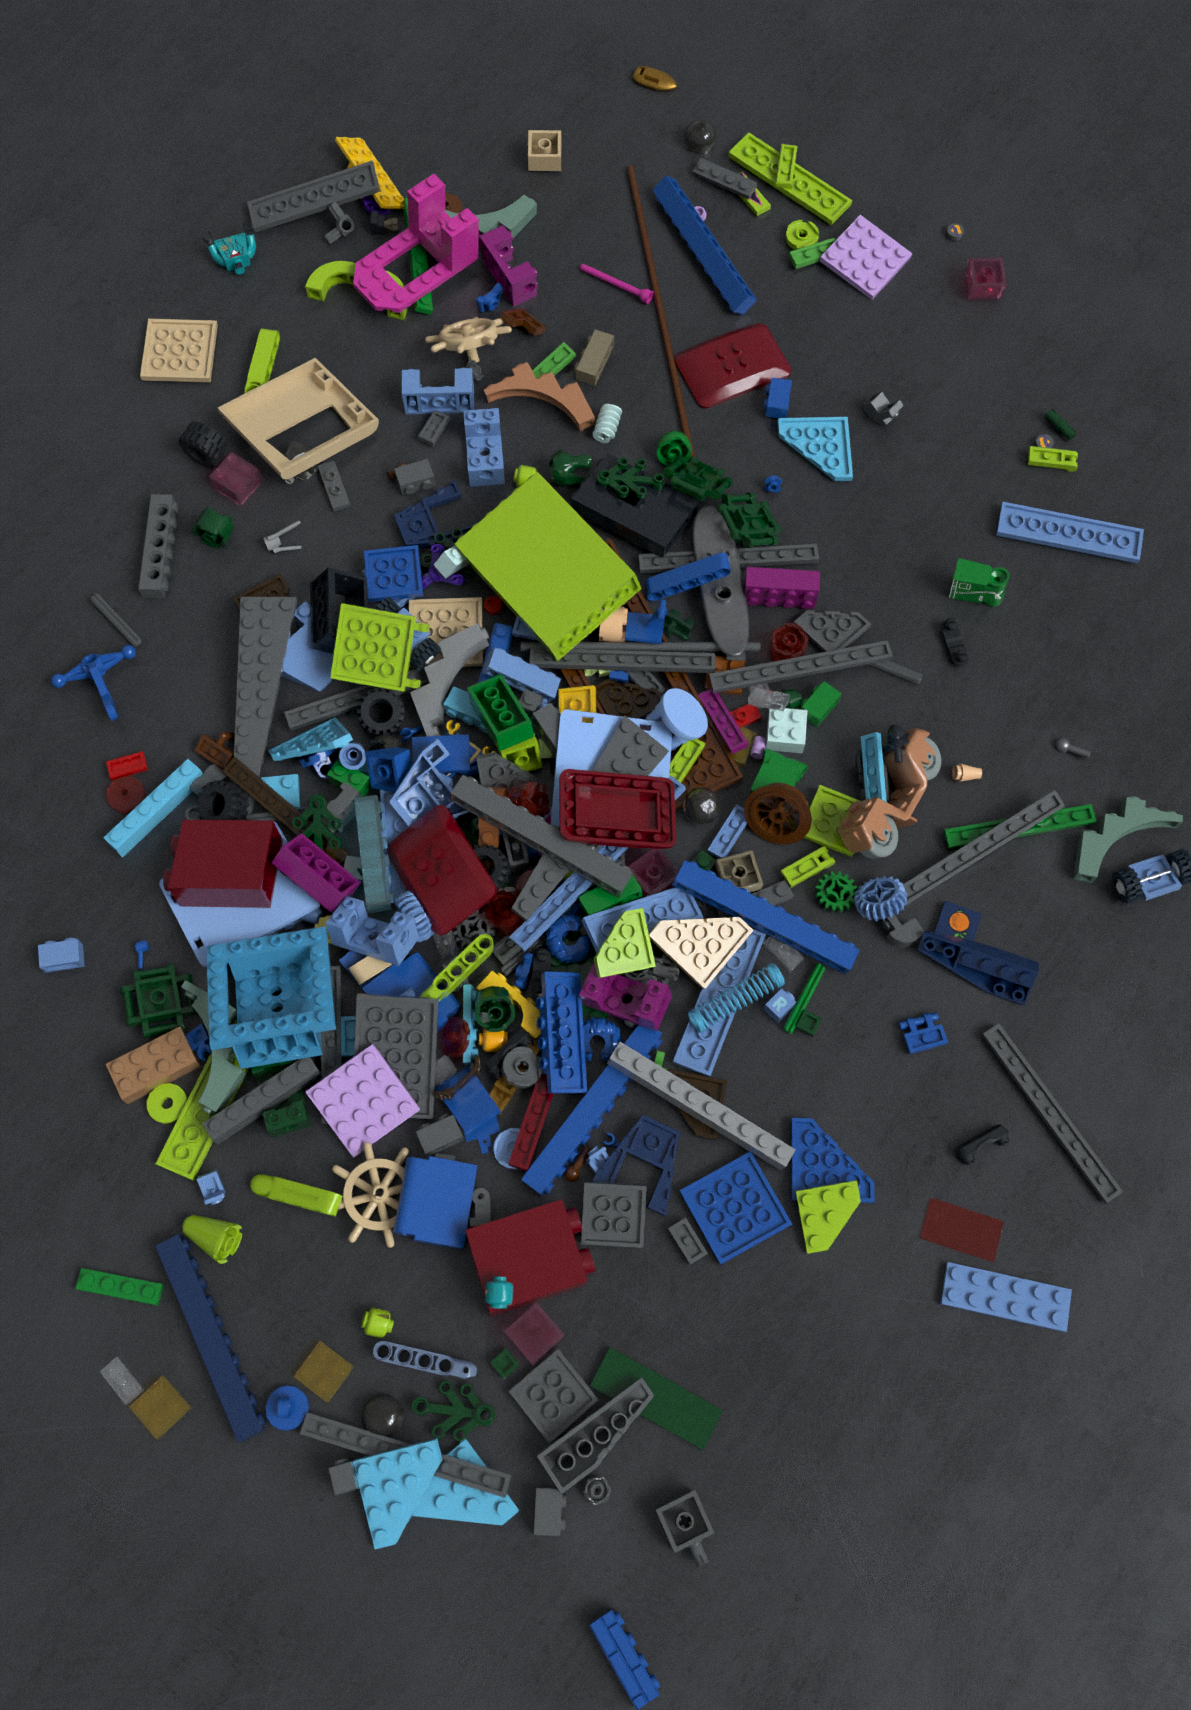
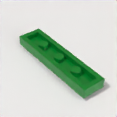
[75,1268,164,1306]

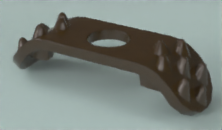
[433,1054,481,1101]

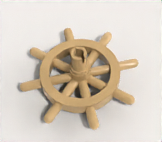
[425,317,512,363]
[332,1142,409,1248]

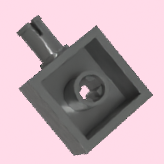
[655,1490,714,1567]

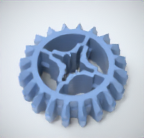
[854,876,907,921]
[394,891,434,942]

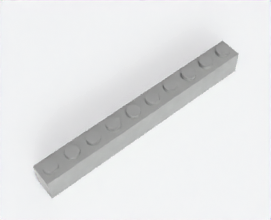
[607,1042,796,1170]

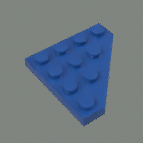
[791,1118,875,1204]

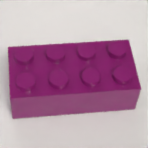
[743,567,820,609]
[272,833,361,913]

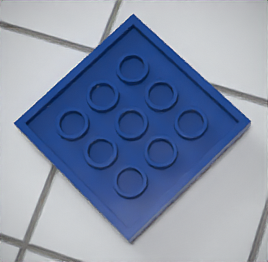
[679,1151,792,1265]

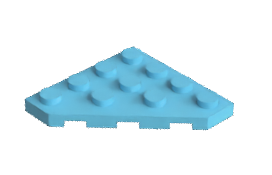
[777,417,853,481]
[268,717,353,761]
[353,1438,443,1549]
[412,1439,519,1525]

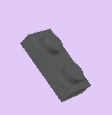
[668,1218,708,1265]

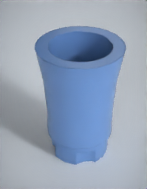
[339,742,366,770]

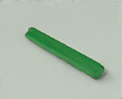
[783,963,826,1034]

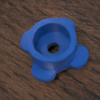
[763,475,782,493]

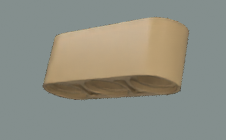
[348,956,392,985]

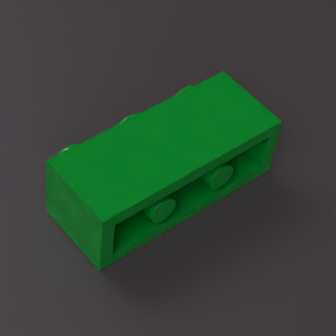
[578,874,643,916]

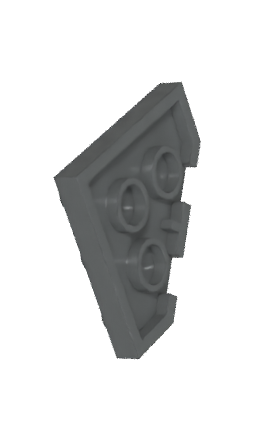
[793,610,871,652]
[476,752,541,803]

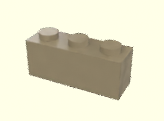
[574,329,614,386]

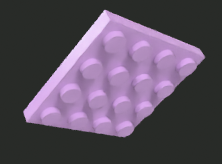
[819,215,912,300]
[306,1043,420,1158]

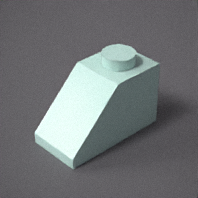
[434,546,468,578]

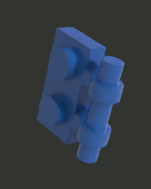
[899,1012,948,1055]

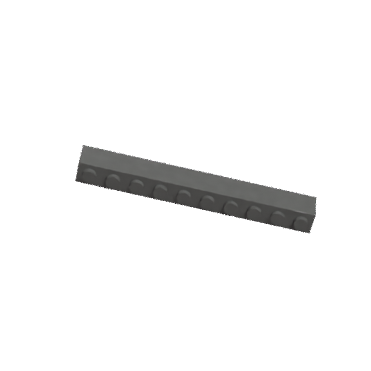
[450,775,633,898]

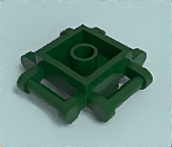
[663,455,733,502]
[717,492,783,548]
[120,963,197,1038]

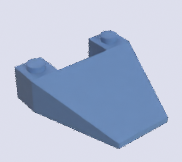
[282,602,334,692]
[389,739,469,827]

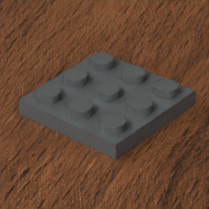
[581,1181,647,1248]
[509,1349,599,1444]

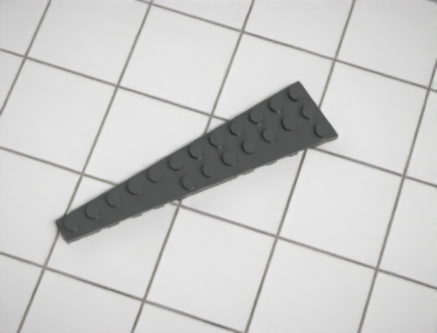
[233,597,298,816]

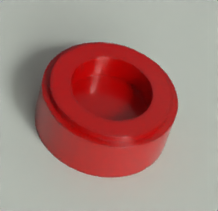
[484,596,502,615]

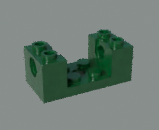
[251,1060,312,1138]

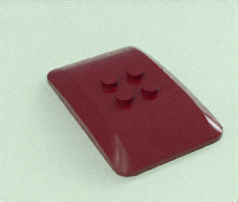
[675,323,791,409]
[559,769,676,849]
[387,805,497,936]

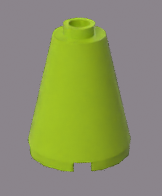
[182,1215,242,1264]

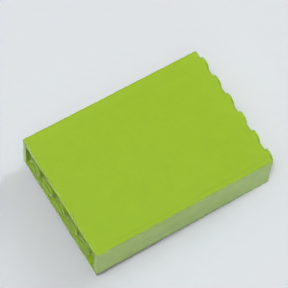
[455,472,642,661]

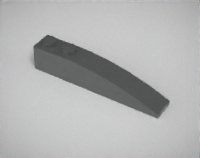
[534,1377,654,1494]

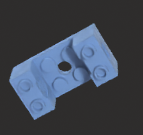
[402,368,474,414]
[464,408,505,487]
[325,896,419,966]

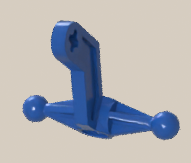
[51,645,136,721]

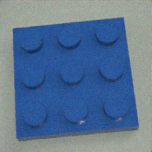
[364,545,423,602]

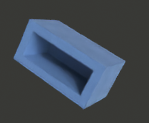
[38,937,85,973]

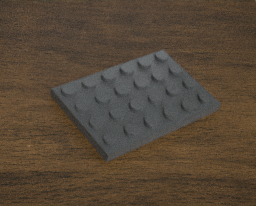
[354,994,439,1119]

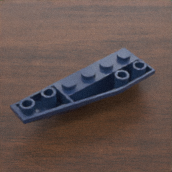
[918,931,1039,1005]

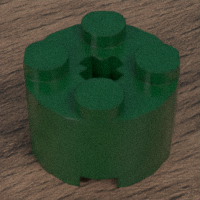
[192,507,234,549]
[474,986,515,1032]

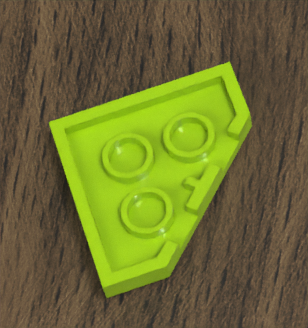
[594,908,656,978]
[795,1180,861,1254]

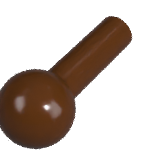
[564,1146,591,1182]

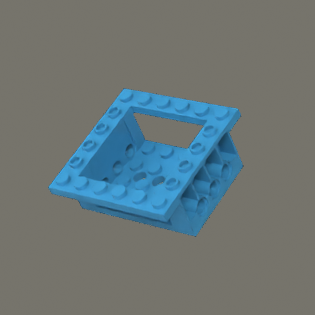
[206,926,336,1069]

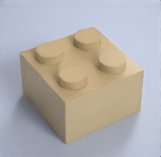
[528,130,561,171]

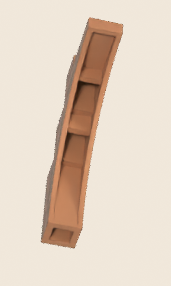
[484,362,596,432]

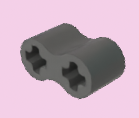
[190,764,229,797]

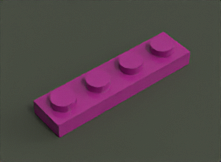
[698,689,749,754]

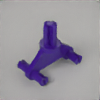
[422,544,466,589]

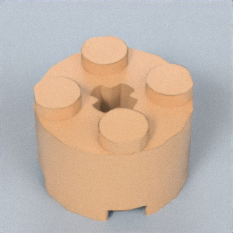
[599,607,628,642]

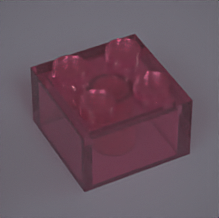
[965,257,1007,299]
[209,452,263,506]
[628,849,678,898]
[504,1302,565,1366]

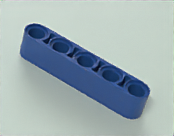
[644,553,731,601]

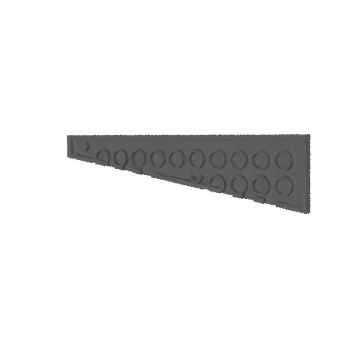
[511,715,669,922]

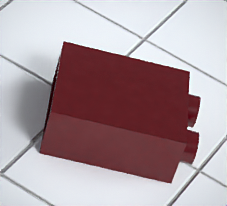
[163,820,283,908]
[466,1199,595,1317]

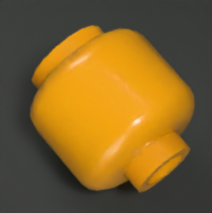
[478,1028,508,1053]

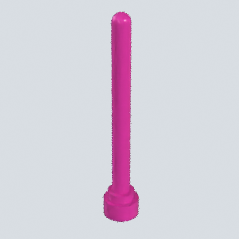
[580,264,653,304]

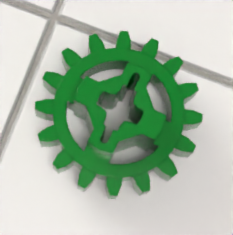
[815,871,857,913]

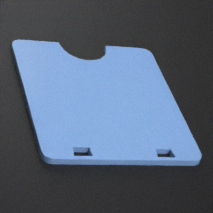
[550,710,672,827]
[159,822,321,968]

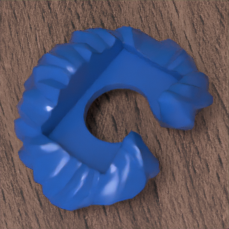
[545,915,591,964]
[583,1017,624,1061]

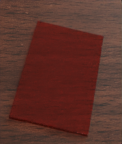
[921,1198,1004,1263]

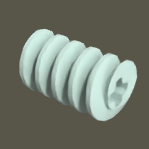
[593,404,622,444]

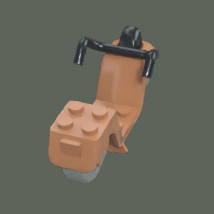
[837,724,941,859]

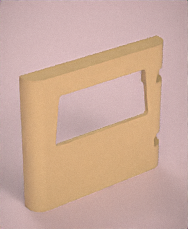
[218,358,379,479]

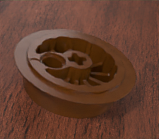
[744,783,812,844]

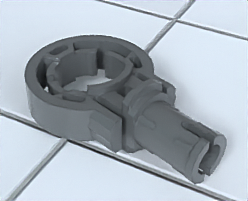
[625,957,679,983]

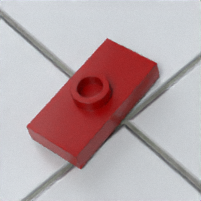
[730,702,762,729]
[106,751,148,781]

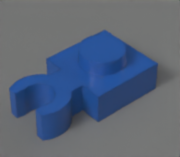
[186,1023,212,1061]

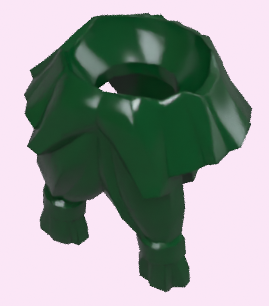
[548,449,592,487]

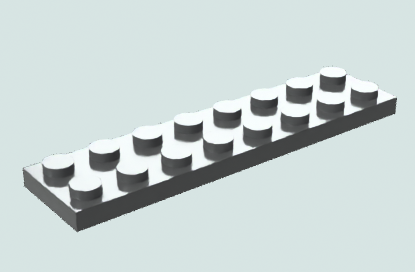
[247,161,381,233]

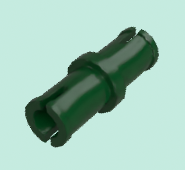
[1044,409,1077,441]

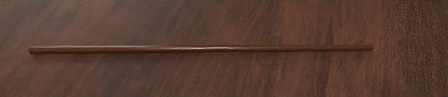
[627,165,695,461]

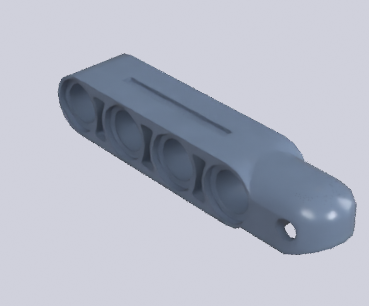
[373,1341,477,1379]

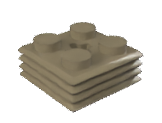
[715,850,763,892]

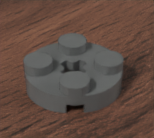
[501,1047,543,1088]

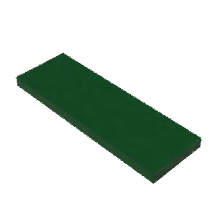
[590,1347,723,1450]

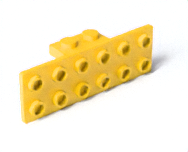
[335,137,404,209]

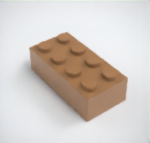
[106,1027,202,1104]

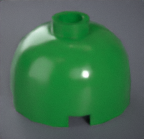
[657,431,692,466]

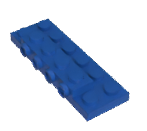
[535,972,587,1094]

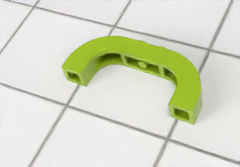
[305,261,408,320]

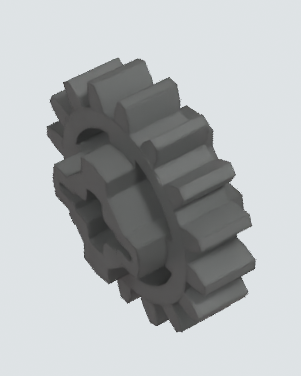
[453,909,495,949]

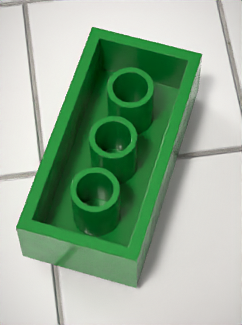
[467,674,534,752]

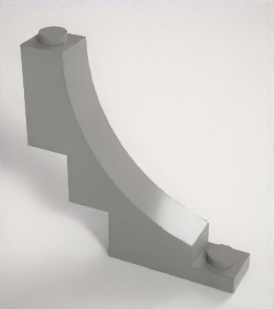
[410,623,489,736]

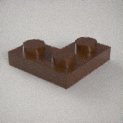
[500,308,546,335]

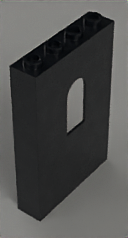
[570,453,700,558]

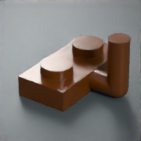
[194,732,235,770]

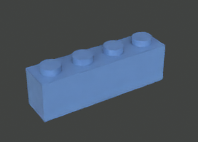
[482,648,561,704]

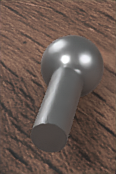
[1055,738,1091,759]

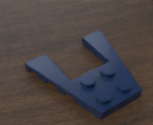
[394,480,474,547]
[591,1115,680,1216]

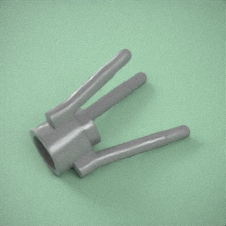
[264,521,302,553]

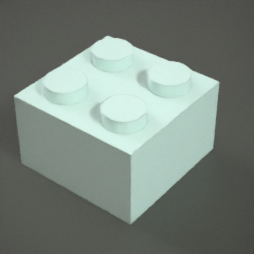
[765,707,807,753]

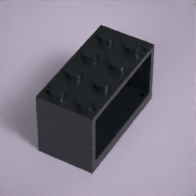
[310,567,369,654]

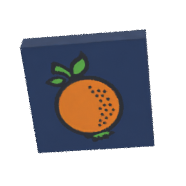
[934,901,982,941]

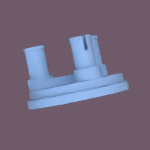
[646,688,708,751]

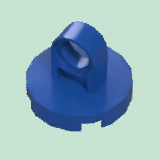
[299,749,335,779]
[265,1385,310,1431]

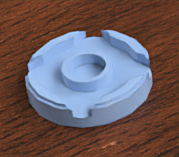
[493,1128,520,1169]

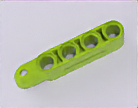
[245,328,280,393]
[419,934,494,1002]
[250,1174,343,1217]

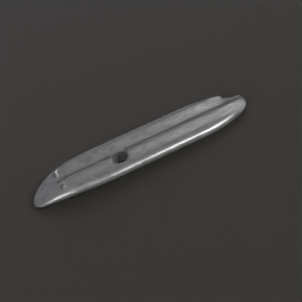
[692,506,749,656]

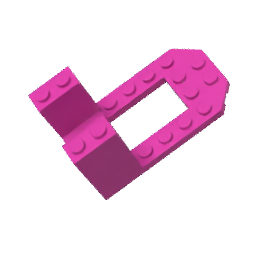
[354,174,479,313]

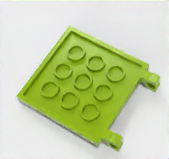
[330,603,430,692]

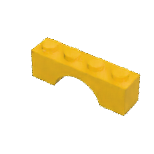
[477,970,541,1041]

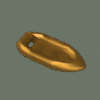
[632,66,677,91]

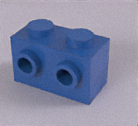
[763,377,792,418]

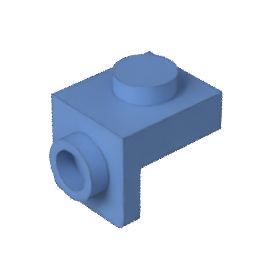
[585,1146,609,1175]
[197,1169,226,1205]

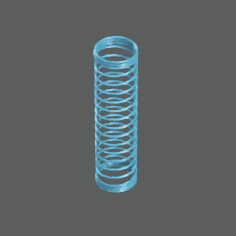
[688,963,785,1033]

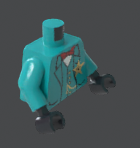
[202,221,256,275]

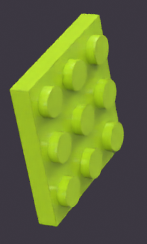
[804,785,860,857]

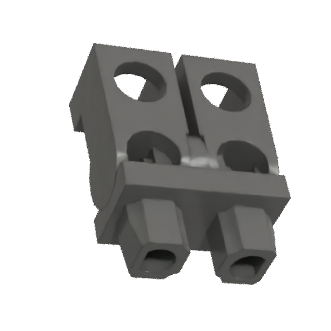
[322,782,364,833]

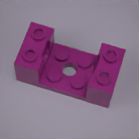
[479,225,538,307]
[579,962,672,1031]

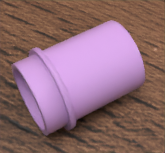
[750,736,767,759]

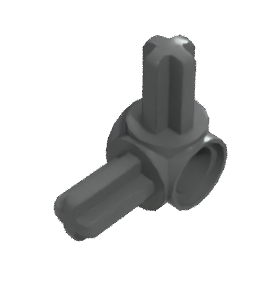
[325,202,354,244]

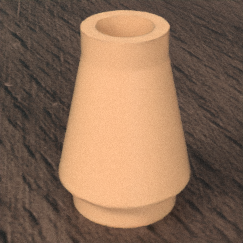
[952,763,982,782]

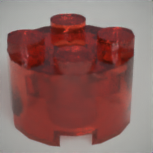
[769,623,808,661]
[506,781,550,818]
[484,890,525,936]

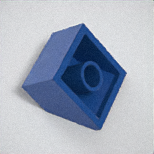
[365,747,412,792]

